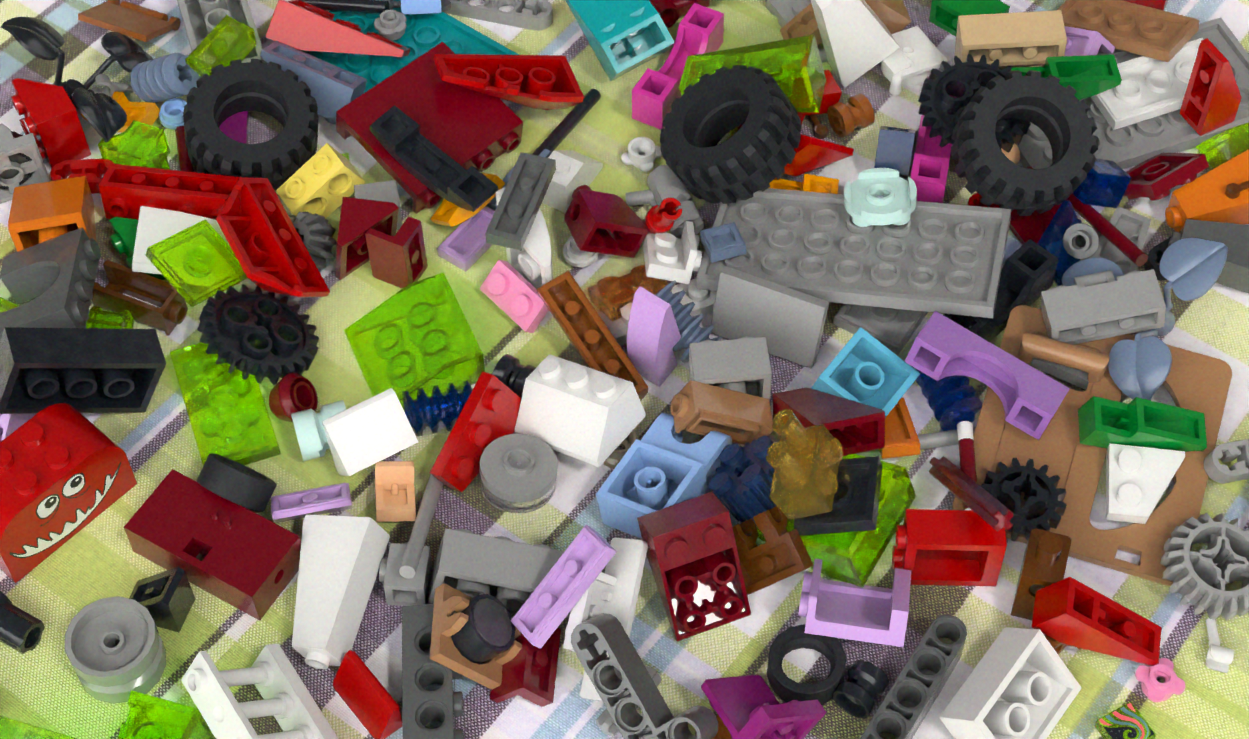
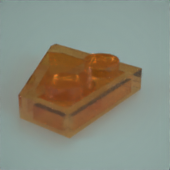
[587,265,668,322]

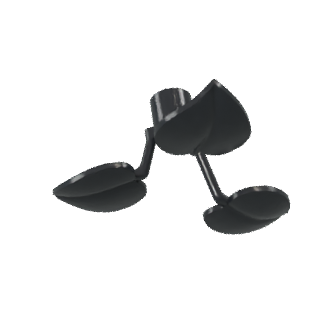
[0,17,153,143]

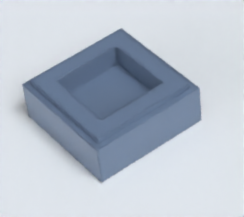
[700,222,746,263]

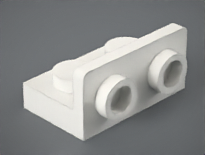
[643,221,702,284]

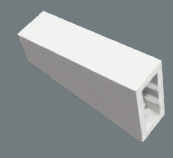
[811,0,900,88]
[292,514,390,670]

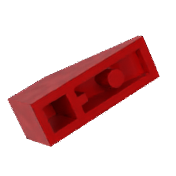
[1179,38,1242,136]
[1032,577,1162,666]

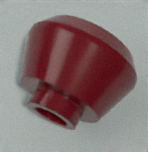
[269,373,318,422]

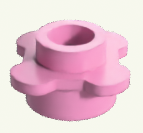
[1135,658,1185,702]

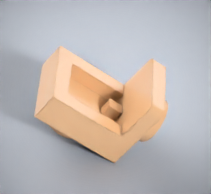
[375,461,416,522]

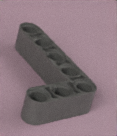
[860,615,967,739]

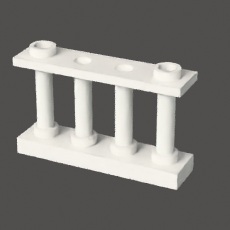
[181,644,338,739]

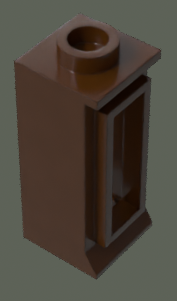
[92,260,188,336]

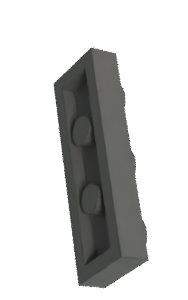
[485,152,556,251]

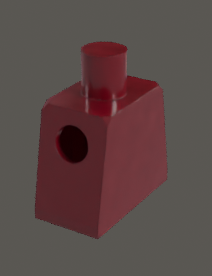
[564,185,650,258]

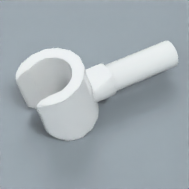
[1205,618,1234,673]

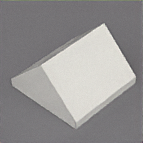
[322,388,418,476]

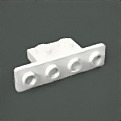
[563,538,648,702]

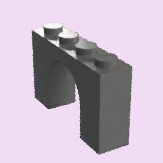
[0,228,101,339]

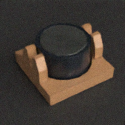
[430,583,522,690]

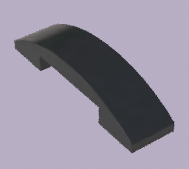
[370,105,498,212]

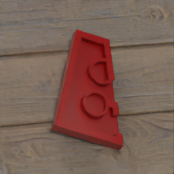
[430,372,521,492]

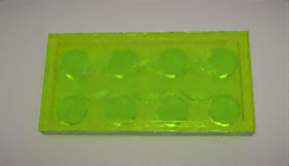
[169,342,281,466]

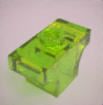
[98,120,170,170]

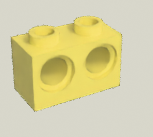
[276,143,365,219]

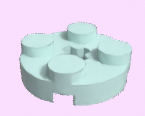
[844,168,917,227]

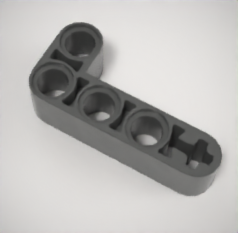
[571,613,718,739]

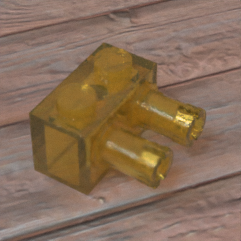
[766,409,843,520]

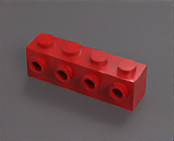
[98,164,240,220]

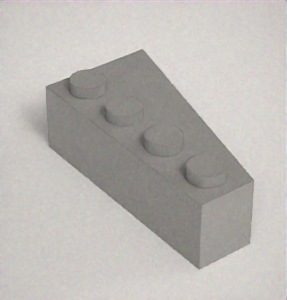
[427,528,602,618]

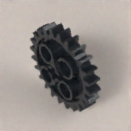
[918,54,1031,153]
[197,284,319,385]

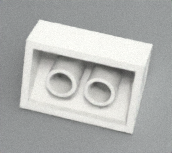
[514,354,646,467]
[939,627,1082,739]

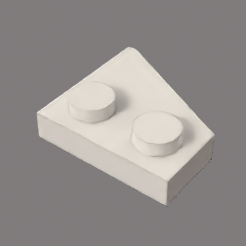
[1106,443,1185,524]

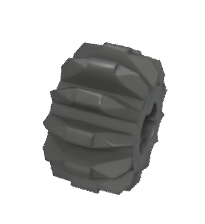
[289,212,337,269]

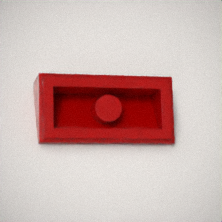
[333,650,402,739]

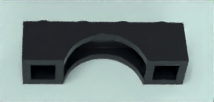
[943,239,1059,342]

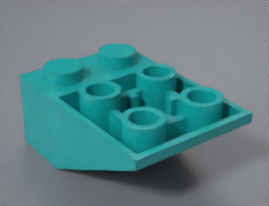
[566,0,675,82]

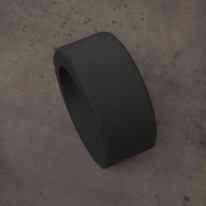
[197,453,277,512]
[767,624,846,705]

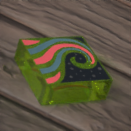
[1095,702,1156,739]

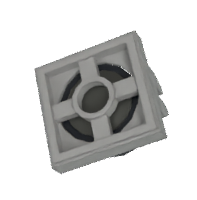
[0,124,50,204]

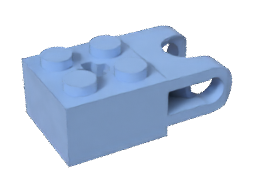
[596,413,733,539]

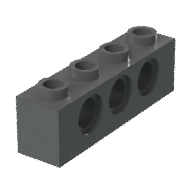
[402,604,464,739]

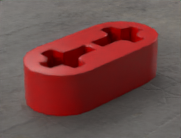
[50,159,114,194]

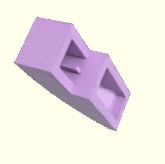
[627,286,681,387]

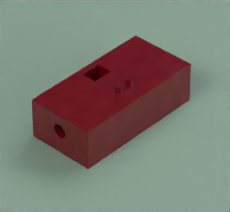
[124,469,301,621]

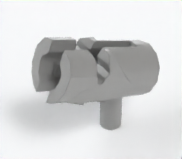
[626,165,704,239]

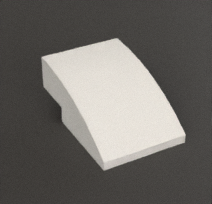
[496,186,553,312]

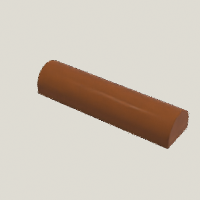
[537,270,648,401]

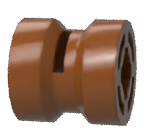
[827,93,875,138]

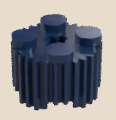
[709,436,799,526]

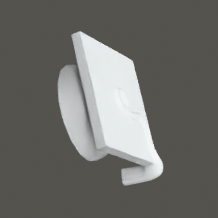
[881,26,948,96]

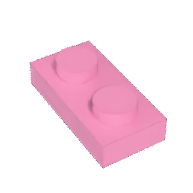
[479,260,549,333]

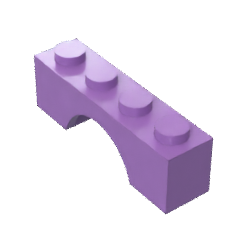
[904,311,1070,440]

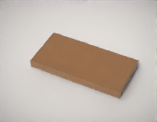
[1057,0,1199,62]

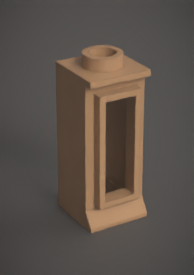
[670,380,774,445]

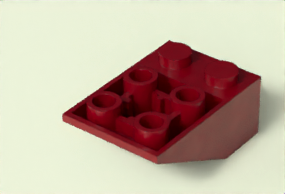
[637,492,751,642]

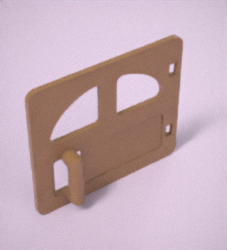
[952,305,1232,586]

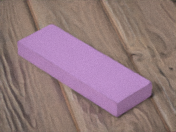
[511,525,617,649]

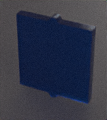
[1037,200,1082,286]

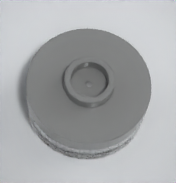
[479,434,558,513]

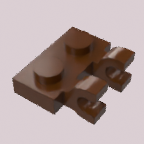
[732,504,814,595]

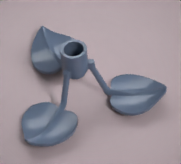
[1062,238,1228,400]

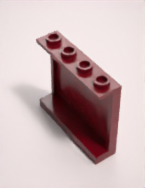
[336,42,523,214]

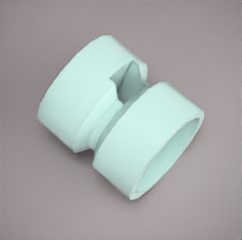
[291,400,346,462]

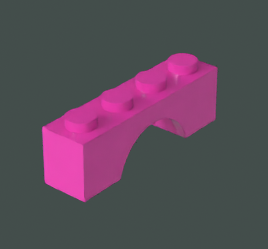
[632,3,724,129]
[910,76,956,203]

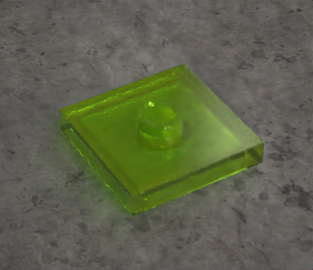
[145,219,248,308]

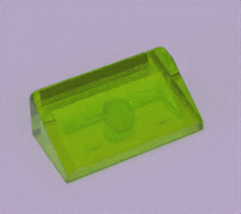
[185,15,256,76]

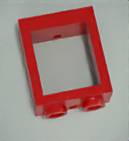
[892,509,1007,587]

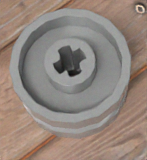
[65,596,166,704]

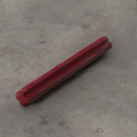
[929,456,1014,531]

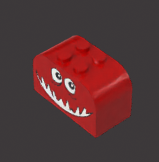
[0,403,137,583]

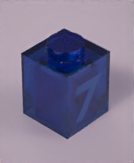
[1072,158,1132,208]

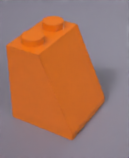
[8,176,97,252]

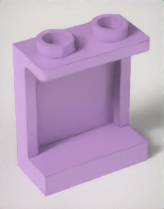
[798,558,911,647]

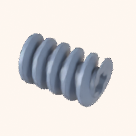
[130,52,203,103]
[655,280,723,363]

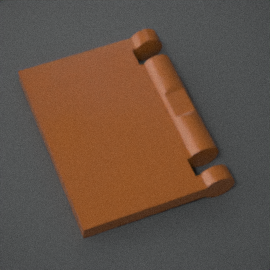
[78,0,181,42]

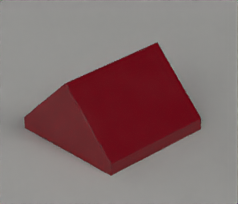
[335,197,399,280]

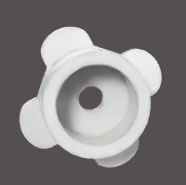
[622,137,662,172]

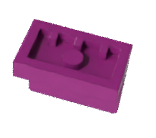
[701,674,827,739]

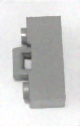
[1041,269,1166,345]

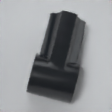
[0,591,45,654]

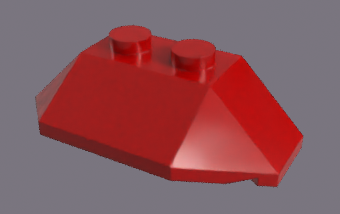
[216,177,330,297]

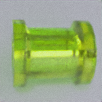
[86,306,134,329]

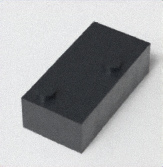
[0,327,166,414]

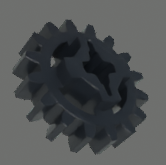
[981,458,1067,542]

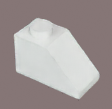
[542,150,603,213]

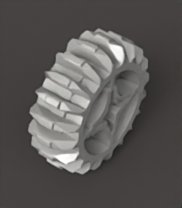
[1160,512,1249,621]

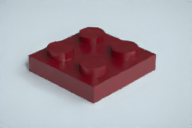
[1107,153,1209,201]

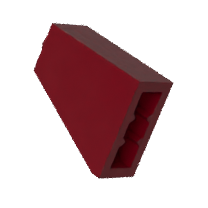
[773,387,885,462]

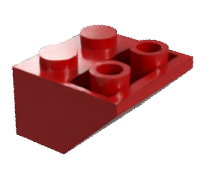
[10,78,91,168]

